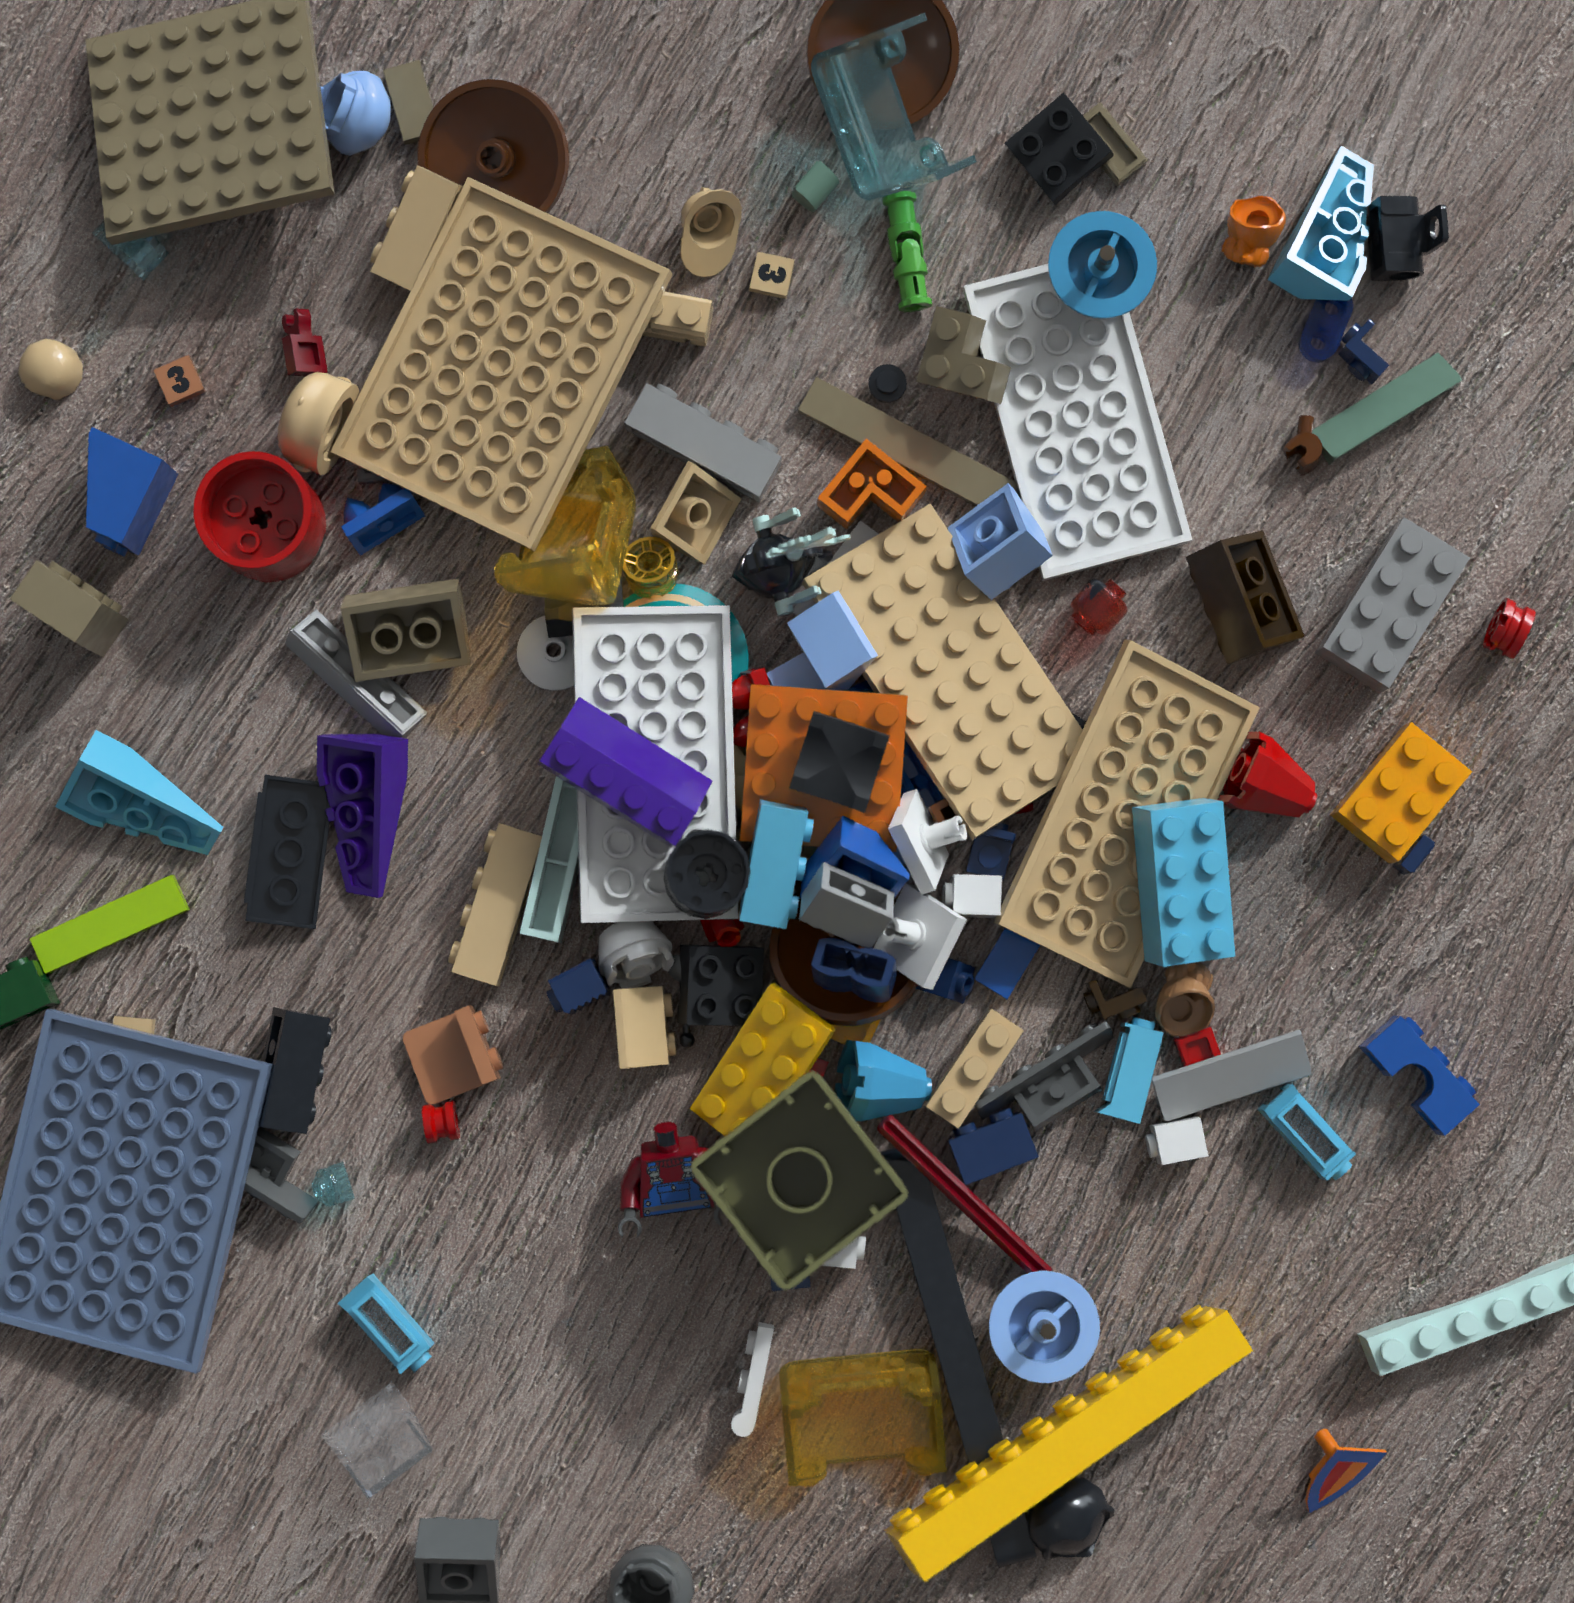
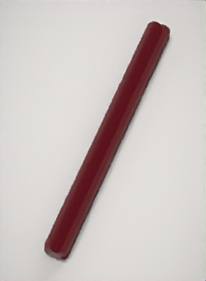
[877,1115,1052,1273]

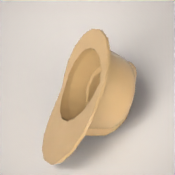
[680,187,742,277]

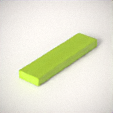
[30,875,190,974]

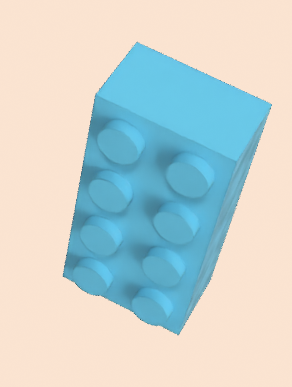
[1132,798,1236,967]

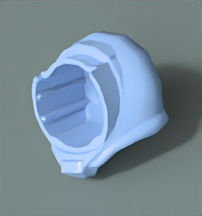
[320,71,391,156]

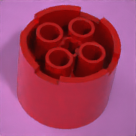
[193,451,326,582]

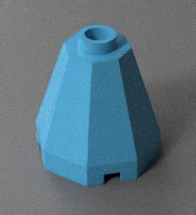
[834,1040,932,1121]

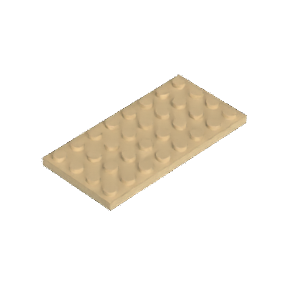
[802,504,1083,840]
[994,640,1260,988]

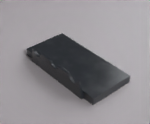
[244,775,330,929]

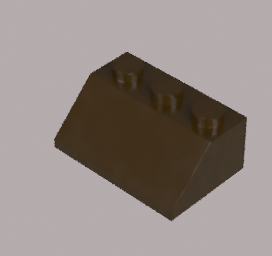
[1186,530,1305,664]

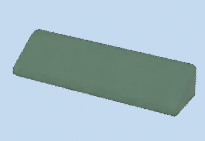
[1312,353,1463,465]

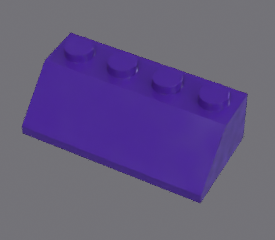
[537,697,713,848]

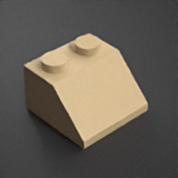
[613,986,677,1069]

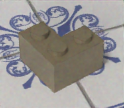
[916,306,1011,404]

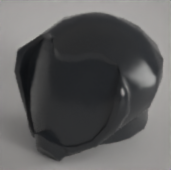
[1027,1477,1114,1561]

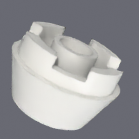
[598,921,674,989]

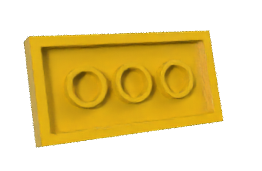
[690,983,837,1137]

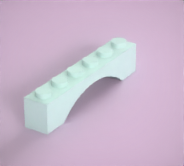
[1357,1254,1574,1376]

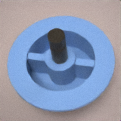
[989,1271,1100,1383]

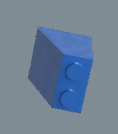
[86,427,178,557]

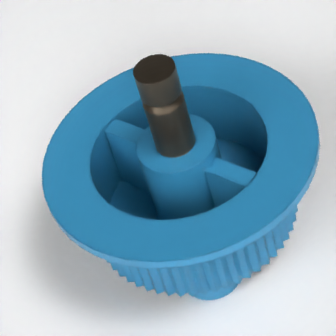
[1048,211,1157,319]

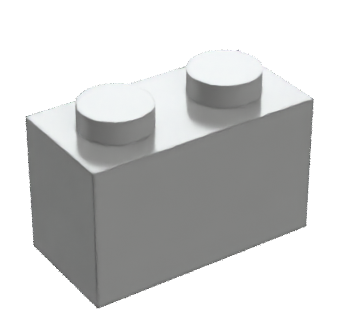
[799,862,894,948]

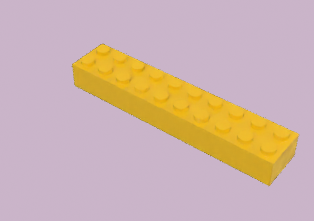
[884,1305,1253,1582]

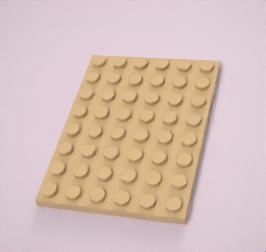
[331,177,673,552]

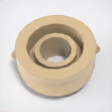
[278,372,359,475]

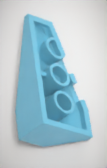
[1268,146,1374,301]
[55,730,223,855]

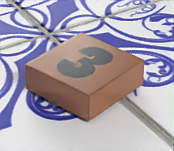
[153,355,206,407]

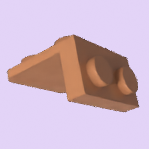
[403,1006,503,1105]

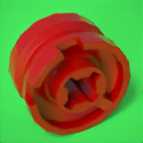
[1482,597,1536,659]

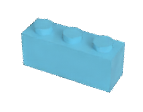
[739,799,814,929]

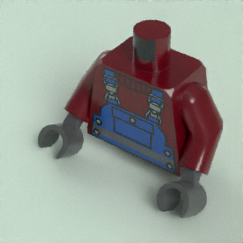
[618,1122,723,1238]

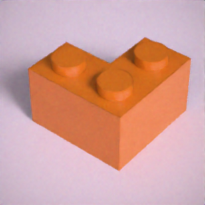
[817,438,927,530]

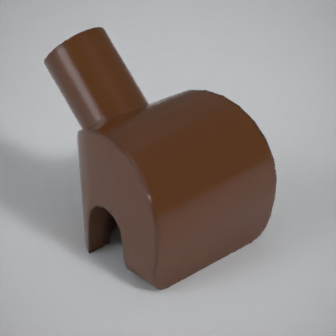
[1283,415,1322,476]

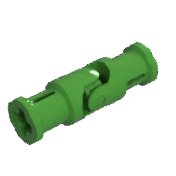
[882,191,932,312]

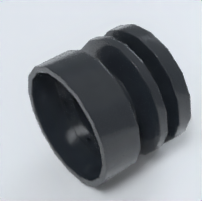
[663,829,751,919]

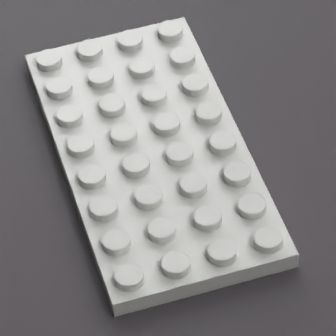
[963,264,1192,581]
[572,605,739,923]

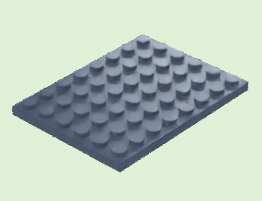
[0,1009,273,1374]

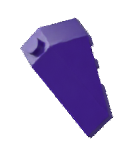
[317,734,408,898]

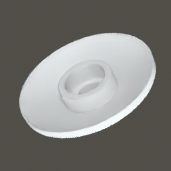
[517,616,574,691]

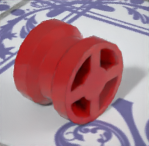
[422,1101,460,1144]

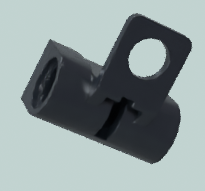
[1366,196,1449,281]

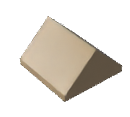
[650,461,742,565]

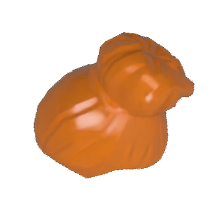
[1222,196,1286,267]

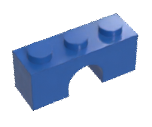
[1358,1016,1480,1136]

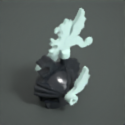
[732,507,851,616]

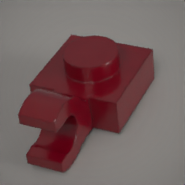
[282,308,328,376]

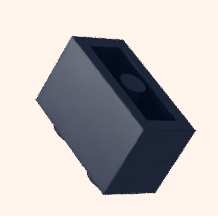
[947,1108,1039,1185]

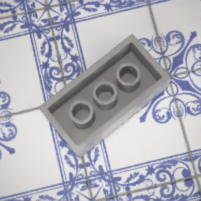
[1315,517,1470,693]

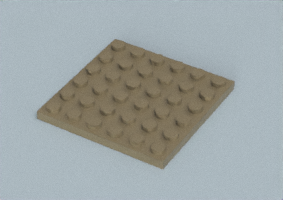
[85,0,335,245]

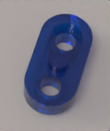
[1298,298,1353,363]

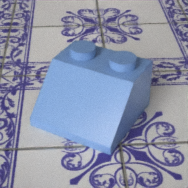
[948,483,1053,600]

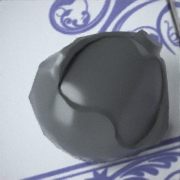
[606,1544,695,1603]

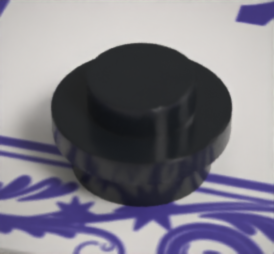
[868,364,907,403]

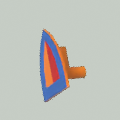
[1305,1428,1388,1513]

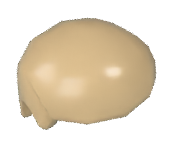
[18,339,83,400]

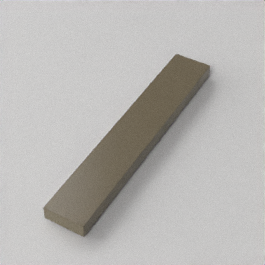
[798,377,1017,506]

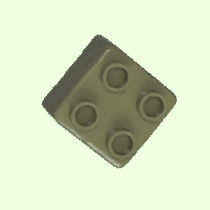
[691,1071,908,1290]

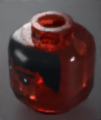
[1070,579,1128,637]

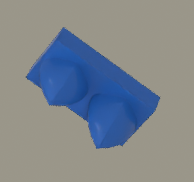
[341,483,425,556]

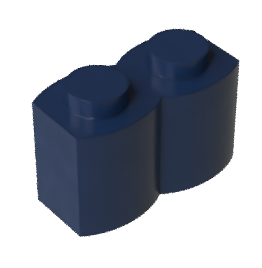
[811,938,897,1002]

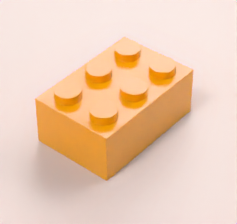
[1330,722,1472,864]

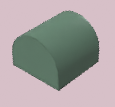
[791,161,840,212]

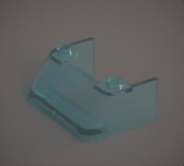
[811,13,977,200]

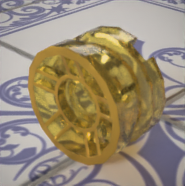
[622,537,679,599]

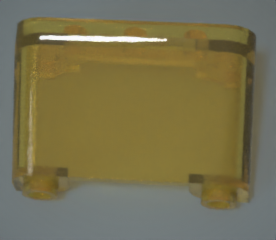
[495,446,636,606]
[779,1349,947,1487]

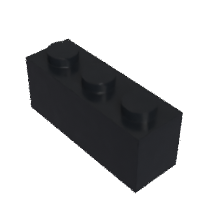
[258,1007,332,1134]

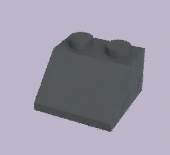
[414,1517,501,1603]

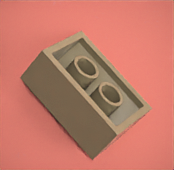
[341,578,471,682]

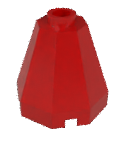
[1218,731,1317,818]

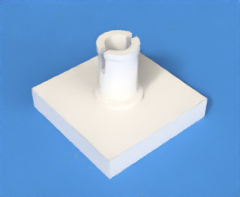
[888,789,967,895]
[874,883,967,990]

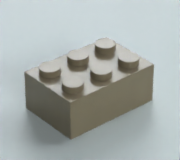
[10,560,129,657]

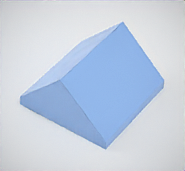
[787,590,878,691]

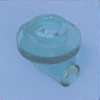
[312,1162,355,1207]

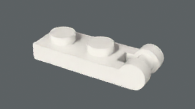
[731,1322,774,1437]

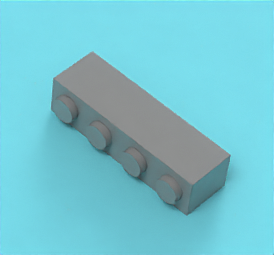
[624,383,782,503]

